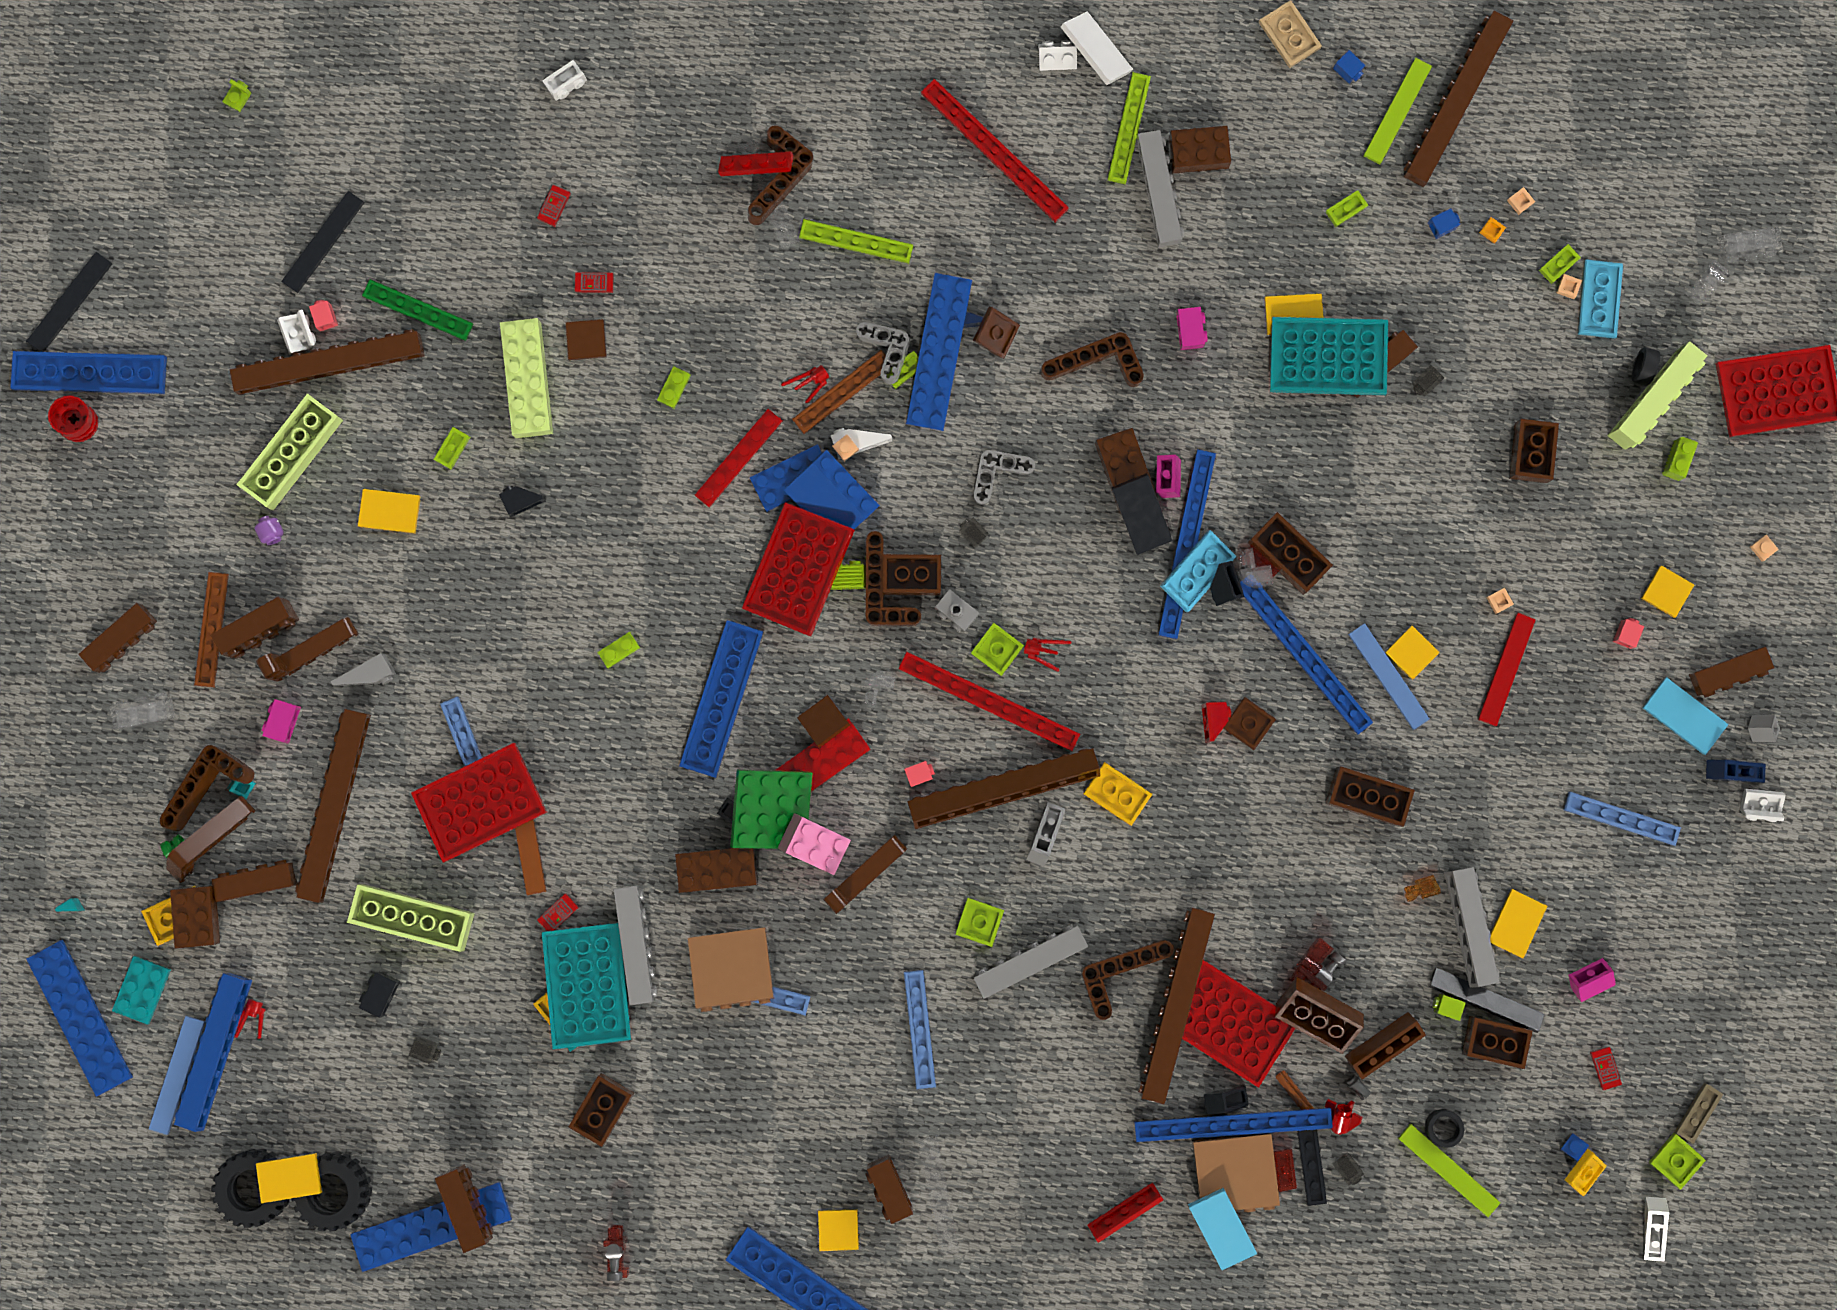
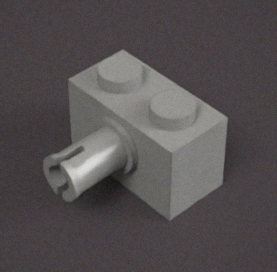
[935,589,979,632]

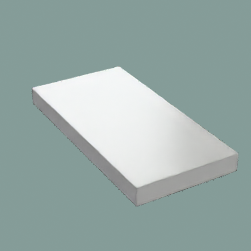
[1061,11,1133,85]

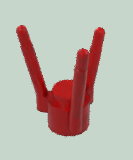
[781,365,829,403]
[1024,638,1072,672]
[234,999,266,1039]

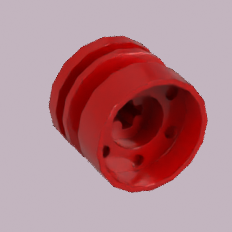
[48,395,99,442]

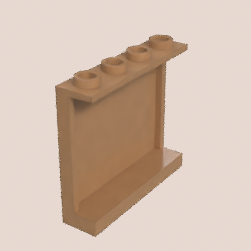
[688,927,775,1012]
[1191,1133,1280,1212]

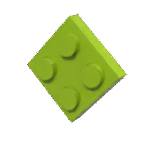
[971,623,1024,676]
[955,898,1004,947]
[1649,1133,1706,1190]

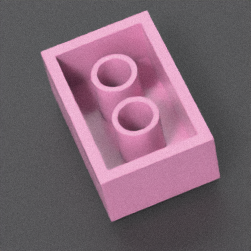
[778,813,851,875]

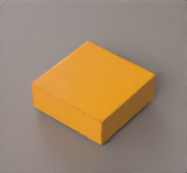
[1479,217,1506,244]

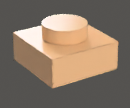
[1507,187,1535,215]
[1556,274,1582,299]
[832,435,859,462]
[1750,535,1779,562]
[1486,588,1514,614]

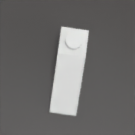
[831,428,892,459]
[1644,1197,1669,1261]

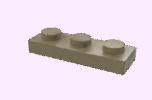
[1674,1083,1723,1144]

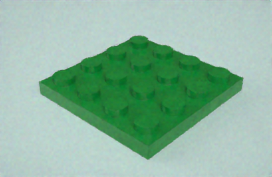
[730,769,813,849]

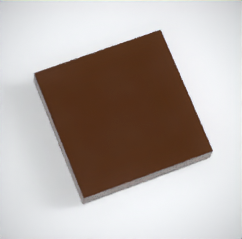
[973,307,1020,359]
[566,319,607,361]
[797,695,850,748]
[1223,697,1276,751]

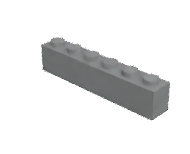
[1136,130,1184,248]
[1444,867,1500,987]
[614,885,657,1005]
[973,924,1088,999]

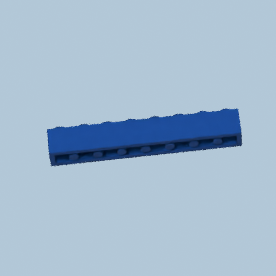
[174,973,252,1132]

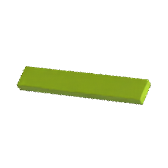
[1364,58,1432,165]
[1107,72,1151,185]
[799,219,913,264]
[1398,1124,1501,1217]

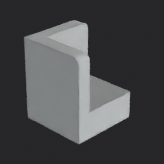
[1748,715,1780,742]

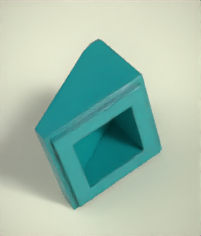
[227,774,256,799]
[55,898,85,912]

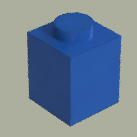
[1333,50,1365,84]
[1428,208,1460,239]
[1560,1133,1589,1162]

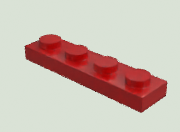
[718,151,794,176]
[1087,1182,1164,1243]

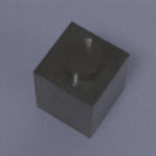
[1411,365,1444,397]
[959,517,989,549]
[408,1036,442,1064]
[1332,1152,1364,1186]

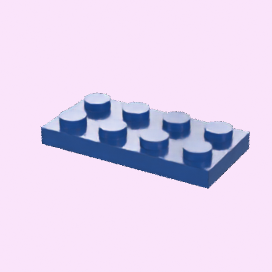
[749,444,822,512]

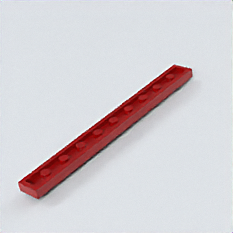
[921,79,1069,223]
[899,652,1080,752]

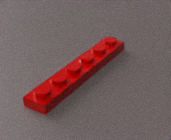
[695,409,783,508]

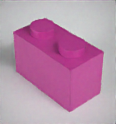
[1176,307,1208,350]
[1156,455,1181,498]
[262,699,301,743]
[1568,958,1616,1002]

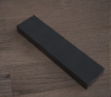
[1297,1129,1327,1206]

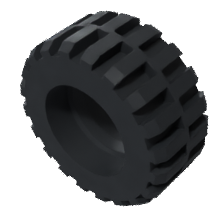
[211,1149,290,1228]
[291,1152,372,1232]

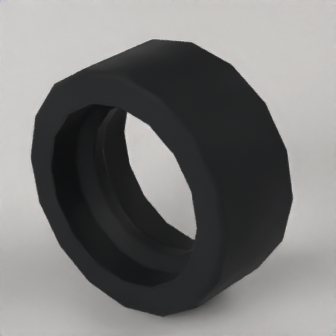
[1632,347,1660,386]
[1425,1109,1465,1148]

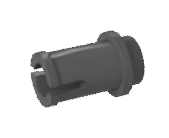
[1346,1074,1371,1100]

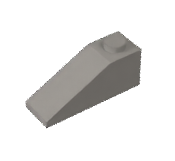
[331,653,396,686]
[1026,802,1066,866]

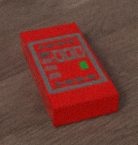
[537,185,571,227]
[575,272,614,293]
[537,893,579,931]
[1590,1047,1622,1090]

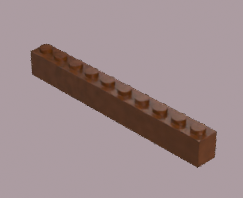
[1403,11,1514,187]
[230,329,425,395]
[295,709,371,903]
[907,748,1100,829]
[1138,907,1215,1105]

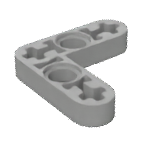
[856,322,910,384]
[974,450,1035,505]

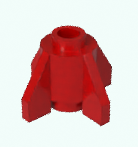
[1325,1099,1363,1135]

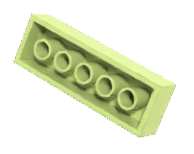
[500,318,553,438]
[1607,341,1708,450]
[237,394,343,511]
[347,884,475,952]

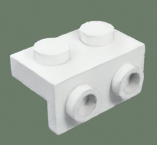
[1038,40,1077,71]
[542,60,587,101]
[277,310,316,355]
[1740,789,1786,822]

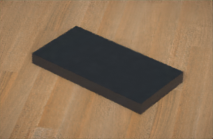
[1111,473,1173,555]

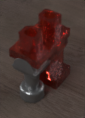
[1290,938,1346,991]
[603,1225,629,1281]

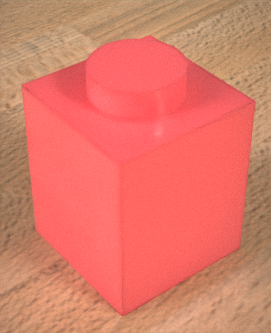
[309,300,338,332]
[1613,618,1644,649]
[904,761,935,787]

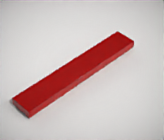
[1477,613,1536,727]

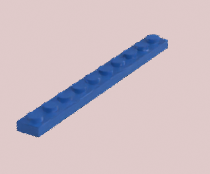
[1158,449,1216,640]
[1240,574,1373,735]
[1134,1108,1333,1142]

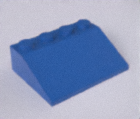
[784,450,880,529]

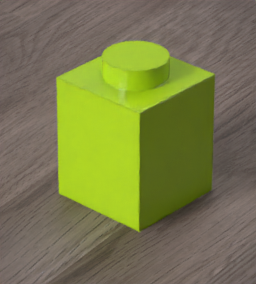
[1432,994,1466,1021]

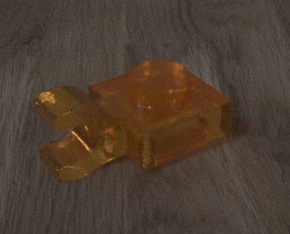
[1404,875,1441,902]

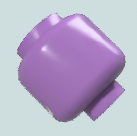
[255,516,284,545]

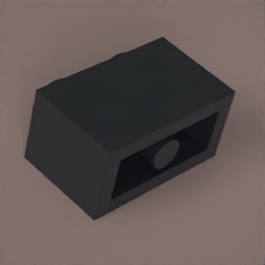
[359,971,401,1018]

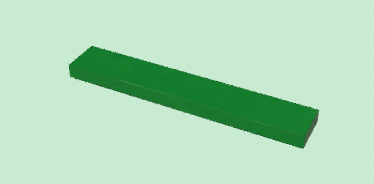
[362,279,474,341]

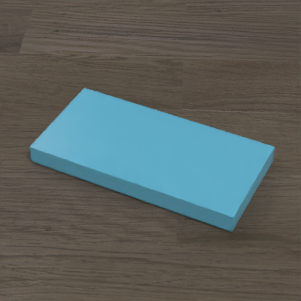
[1578,260,1623,339]
[1160,530,1237,612]
[1642,677,1729,755]
[1188,1188,1257,1270]

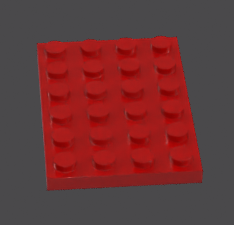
[1715,345,1837,437]
[742,502,855,637]
[411,743,548,863]
[1182,960,1296,1088]

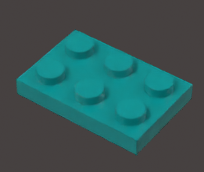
[112,956,171,1025]

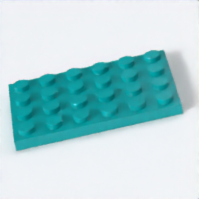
[1270,317,1388,395]
[542,923,632,1050]

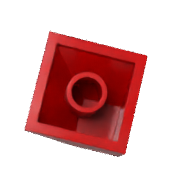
[1201,702,1231,743]

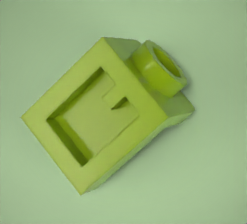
[222,79,251,112]

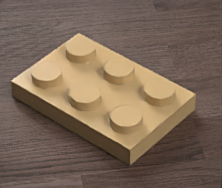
[1258,0,1322,68]

